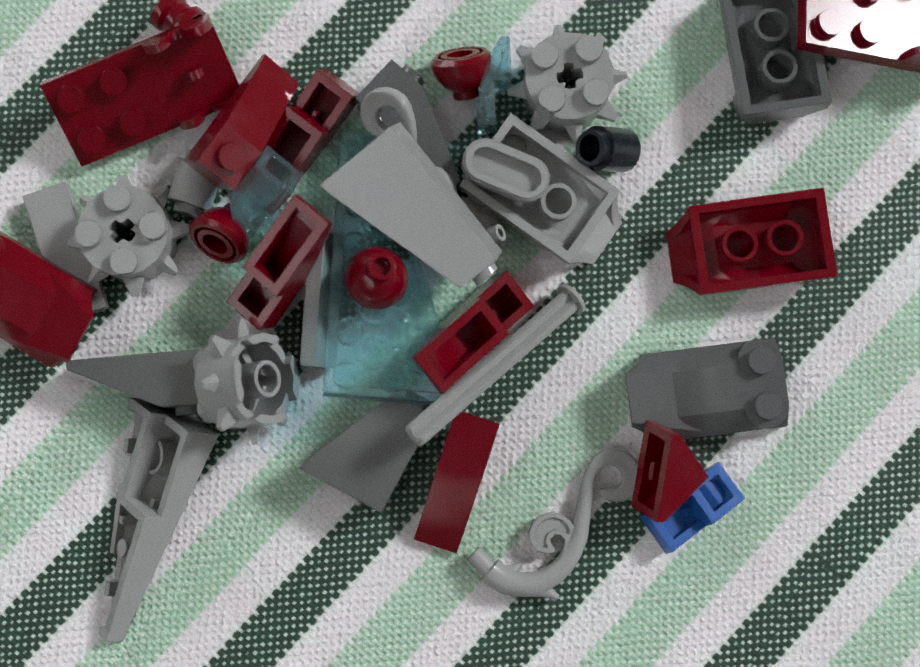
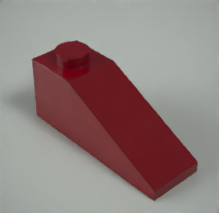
[183,54,299,190]

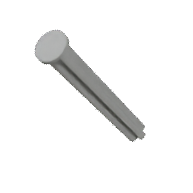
[405,284,586,446]

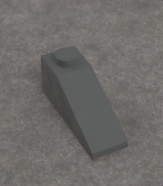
[355,59,461,193]
[66,348,204,416]

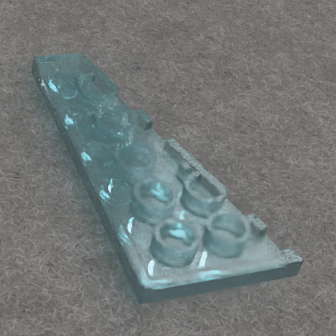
[322,132,454,405]

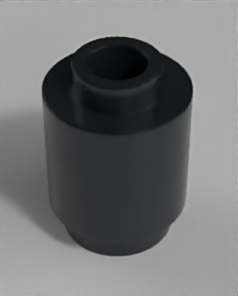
[576,126,641,172]

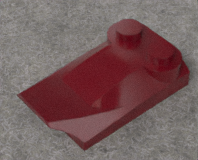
[666,187,838,296]
[0,231,98,367]

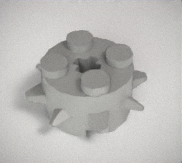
[507,25,627,143]
[67,175,190,297]
[193,318,300,445]

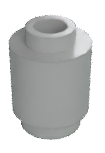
[167,149,218,218]

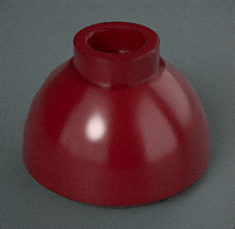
[430,46,492,101]
[189,203,250,263]
[344,246,408,310]

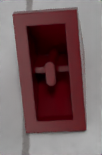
[631,420,709,523]

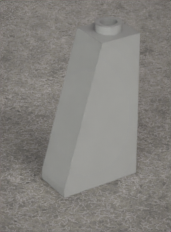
[320,122,503,288]

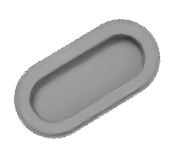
[461,138,550,203]

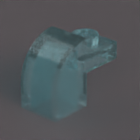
[230,145,302,240]

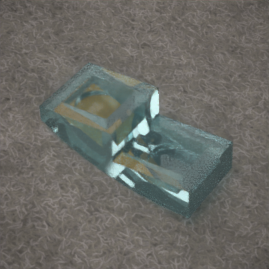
[476,36,512,136]

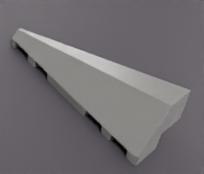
[99,397,219,642]

